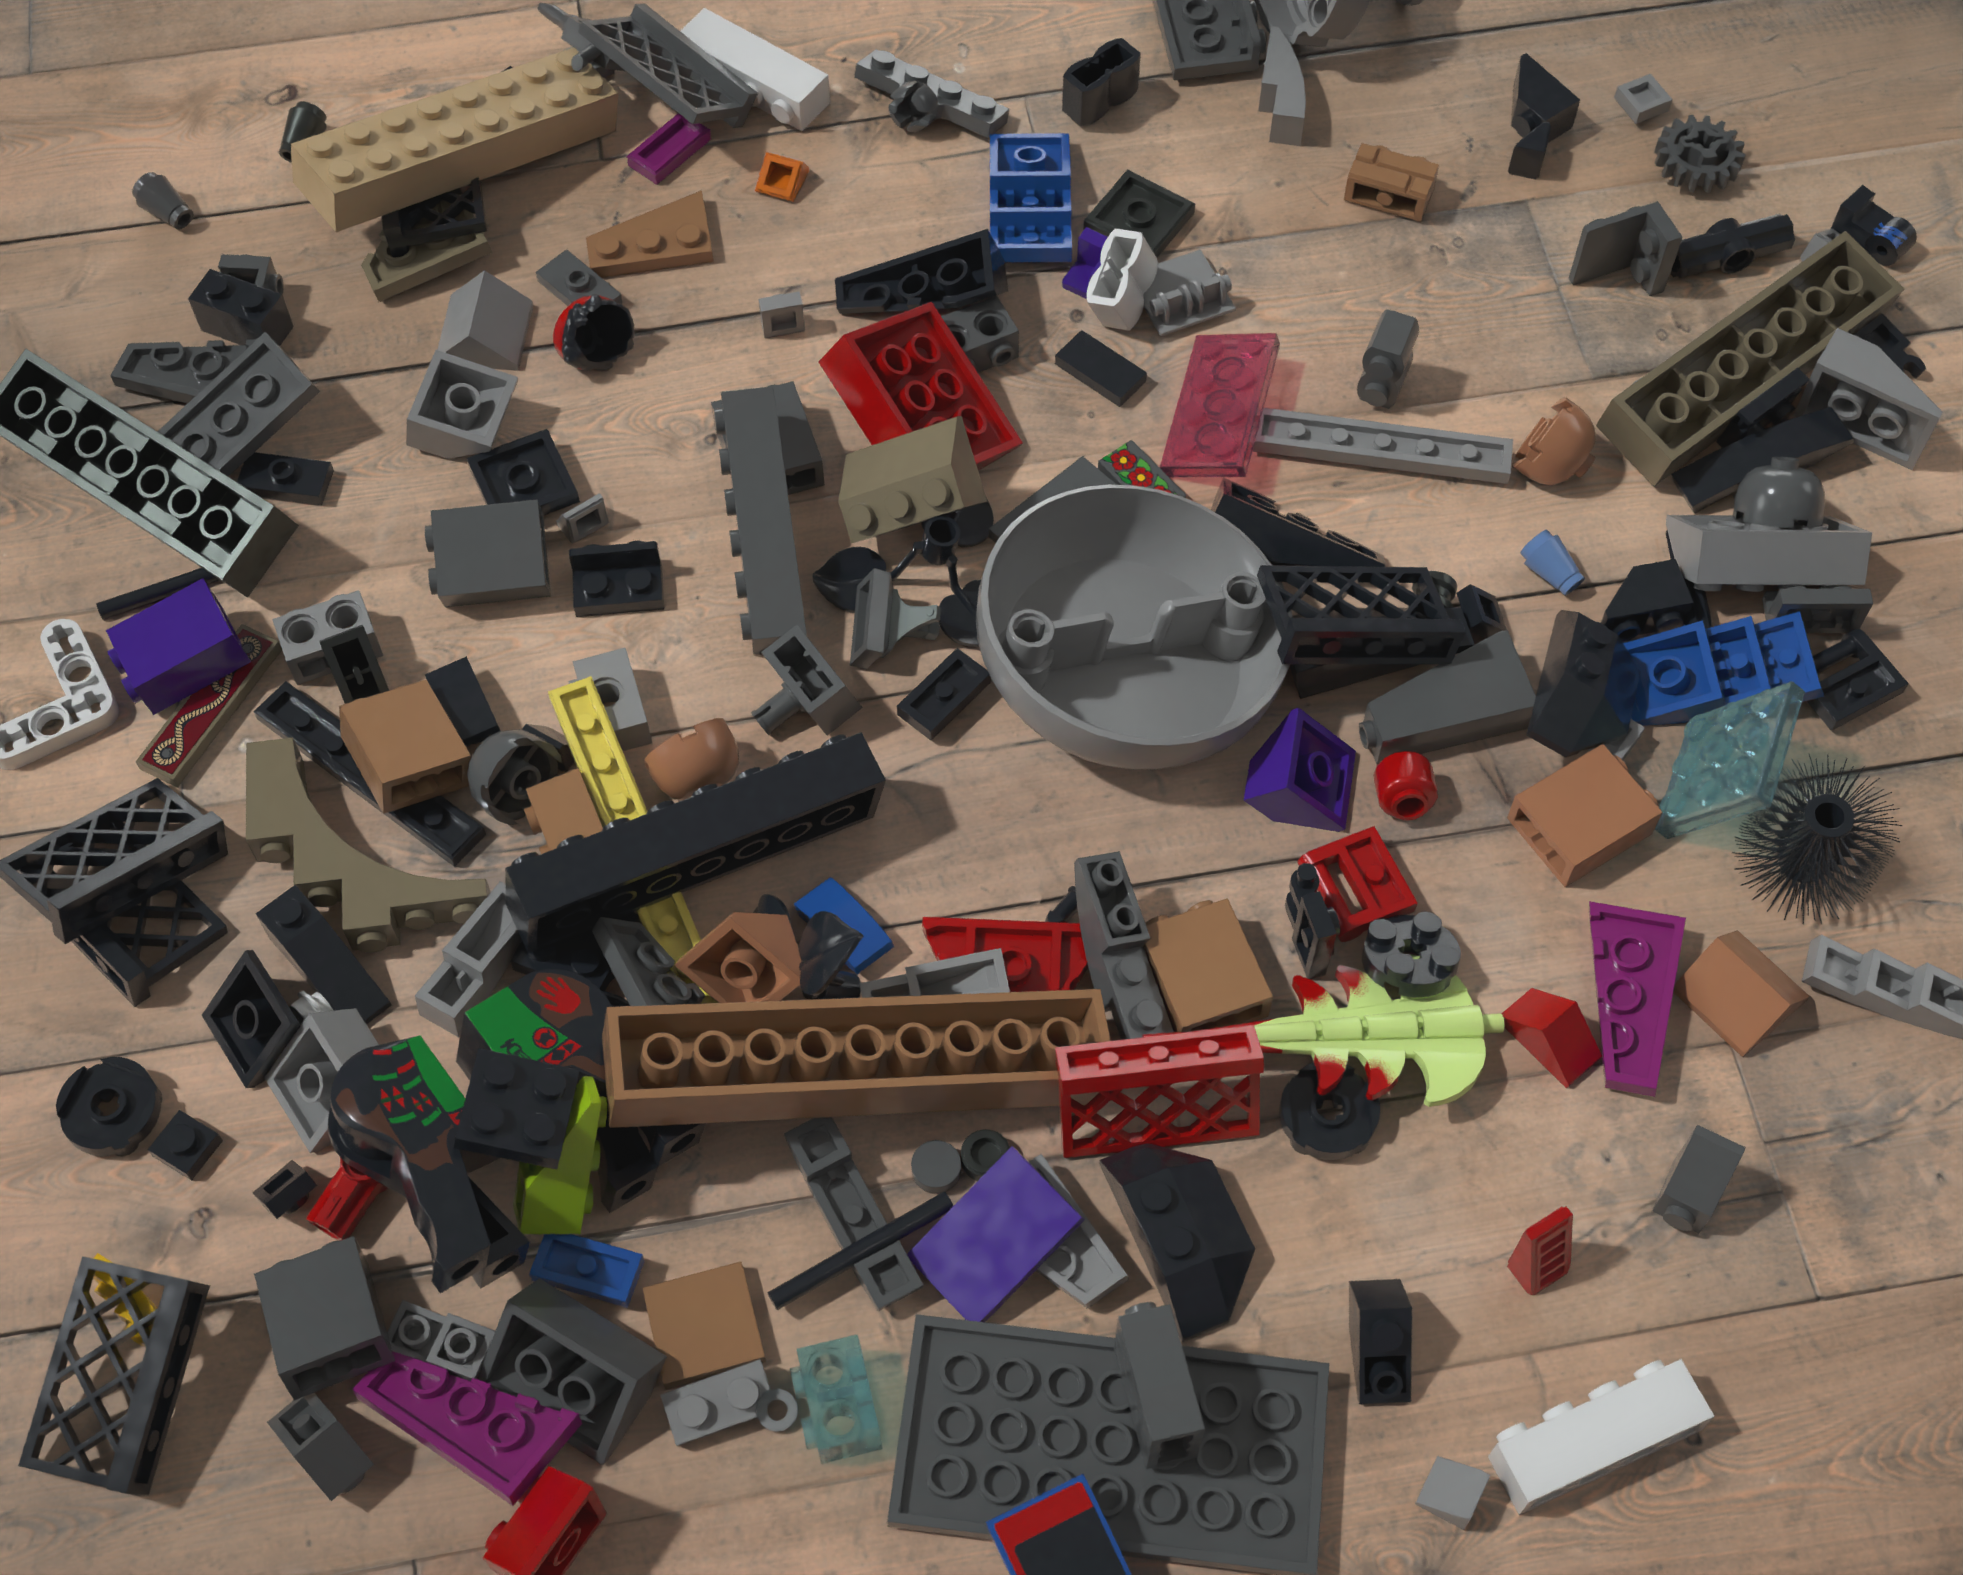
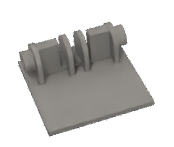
[1143,249,1236,336]

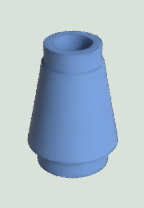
[1520,530,1585,596]

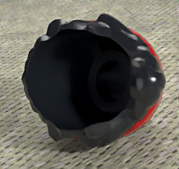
[553,294,635,371]

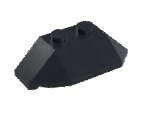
[1526,610,1641,758]
[1099,1143,1255,1342]

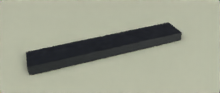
[253,681,486,867]

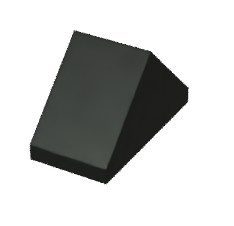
[319,625,389,704]

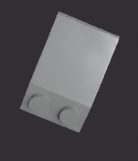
[1793,328,1943,470]

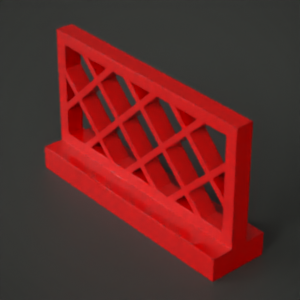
[1055,1025,1264,1158]

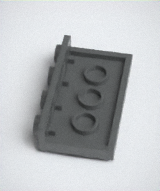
[1152,0,1266,80]

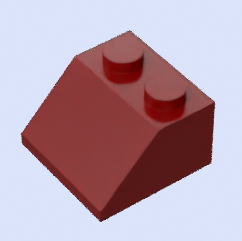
[482,1466,607,1575]

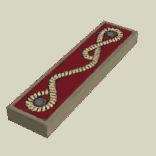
[136,624,282,788]

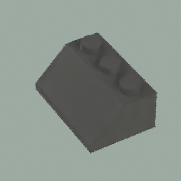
[477,1278,667,1465]

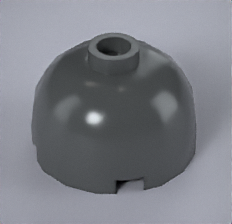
[1733,457,1825,528]
[467,729,562,825]

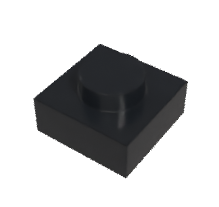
[1456,584,1507,638]
[147,1110,223,1181]
[252,1160,317,1219]

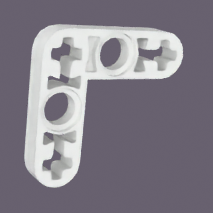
[0,619,119,770]

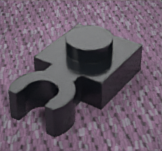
[1854,313,1926,379]

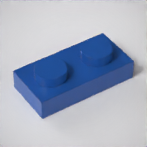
[529,1234,645,1308]

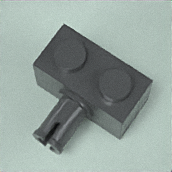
[751,624,863,735]

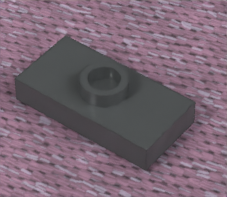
[536,249,623,306]

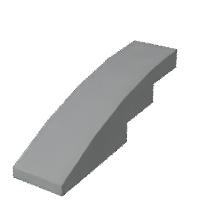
[1802,934,1963,1039]

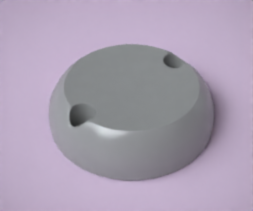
[976,484,1293,770]

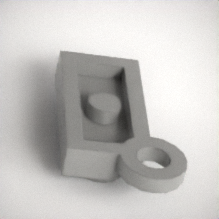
[661,1359,798,1446]

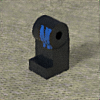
[1831,185,1917,266]

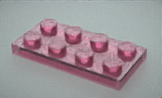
[1160,333,1280,477]

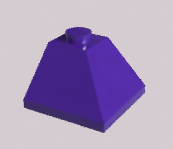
[1244,708,1356,832]

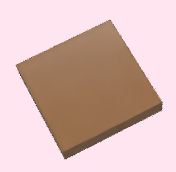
[642,1261,766,1390]

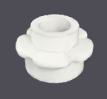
[289,991,333,1025]

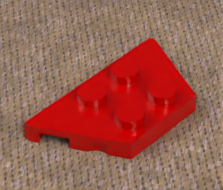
[922,917,1088,992]

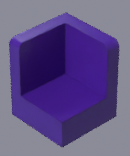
[1062,227,1107,299]

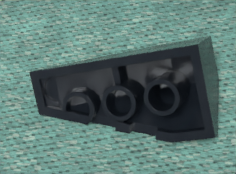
[835,229,1008,314]
[1211,477,1386,567]

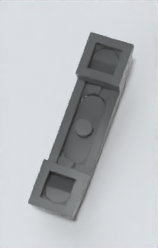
[784,1117,924,1311]

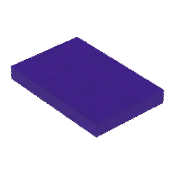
[907,1146,1085,1322]

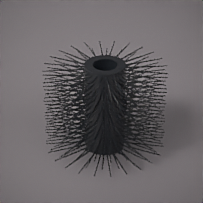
[1732,754,1903,924]

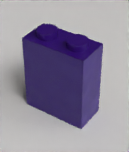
[106,578,251,715]

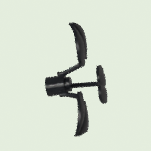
[812,497,994,647]
[753,894,864,1000]

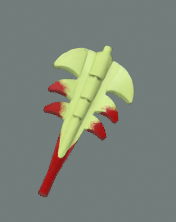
[1142,955,1505,1107]

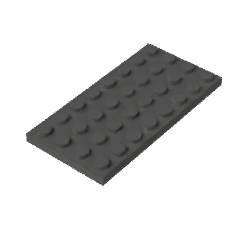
[887,1314,1329,1575]

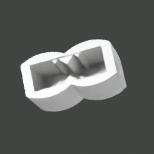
[1087,229,1158,331]

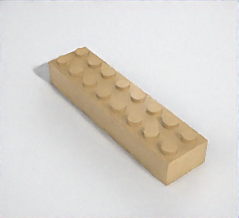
[291,47,618,232]

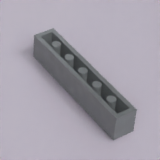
[714,386,807,655]

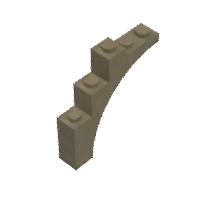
[246,737,491,953]

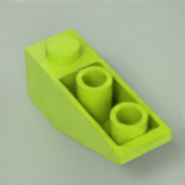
[513,1076,607,1234]

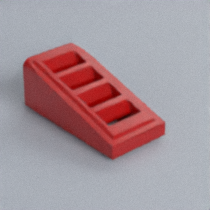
[1507,1206,1573,1295]

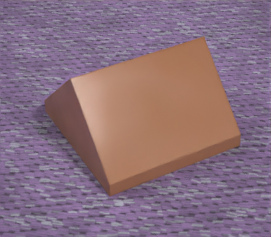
[675,912,802,1003]
[1673,930,1810,1057]

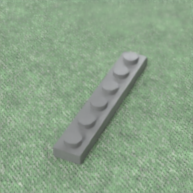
[1251,407,1513,484]

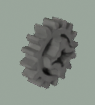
[1654,115,1746,193]

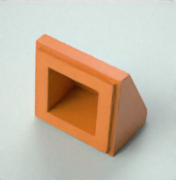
[755,152,809,202]

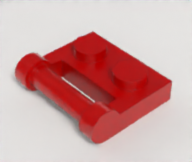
[1297,826,1418,942]

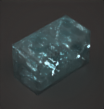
[790,1334,883,1464]

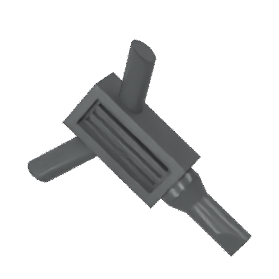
[537,2,625,71]

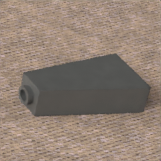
[1359,630,1536,764]

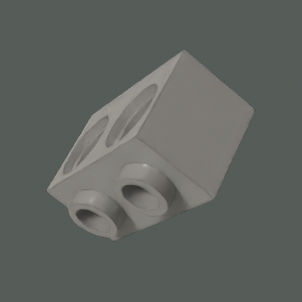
[272,590,383,685]

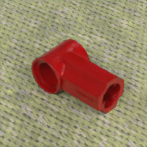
[306,1158,388,1241]

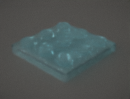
[1655,681,1805,839]

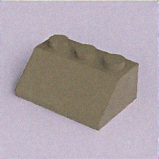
[838,416,987,543]

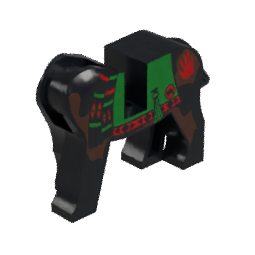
[328,969,706,1294]

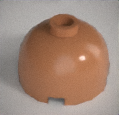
[1512,397,1596,485]
[644,718,739,801]

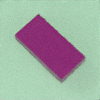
[627,113,711,185]

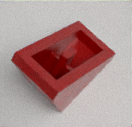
[1501,988,1602,1089]

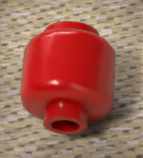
[1373,751,1438,820]

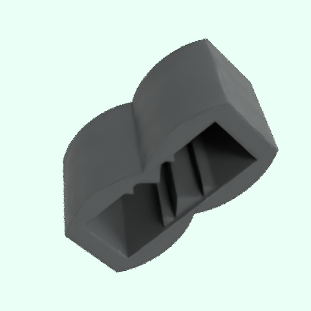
[1357,309,1419,409]

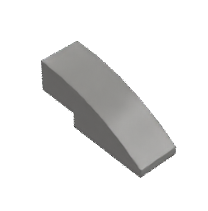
[1258,26,1306,146]
[415,881,522,1037]
[859,948,1010,998]

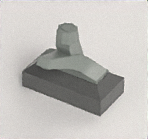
[850,568,941,669]

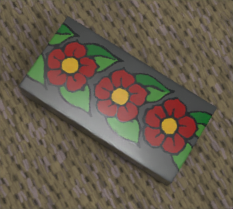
[1098,440,1186,498]

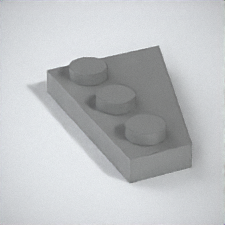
[1030,1154,1129,1309]

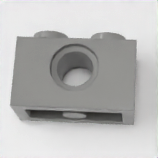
[569,648,652,751]

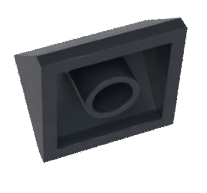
[202,950,300,1088]

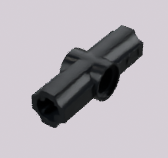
[1670,214,1795,278]

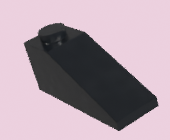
[256,885,392,1025]

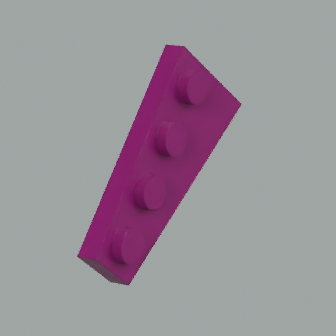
[1589,901,1686,1097]
[353,1351,582,1506]

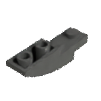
[1074,851,1173,1040]

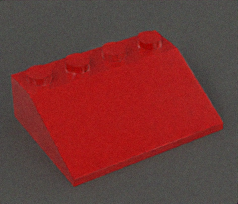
[819,302,1023,471]

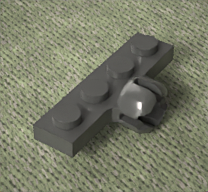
[854,49,1010,138]

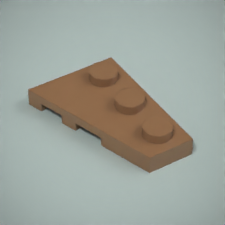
[586,190,714,278]

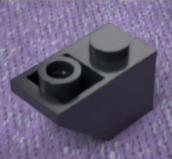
[1601,559,1694,642]
[1349,1279,1412,1404]

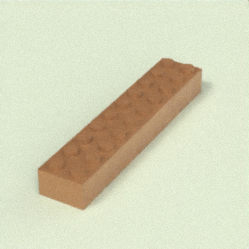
[602,989,1111,1128]

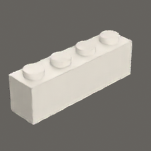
[680,8,830,132]
[1488,1359,1714,1515]

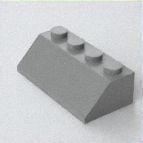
[1666,515,1872,591]

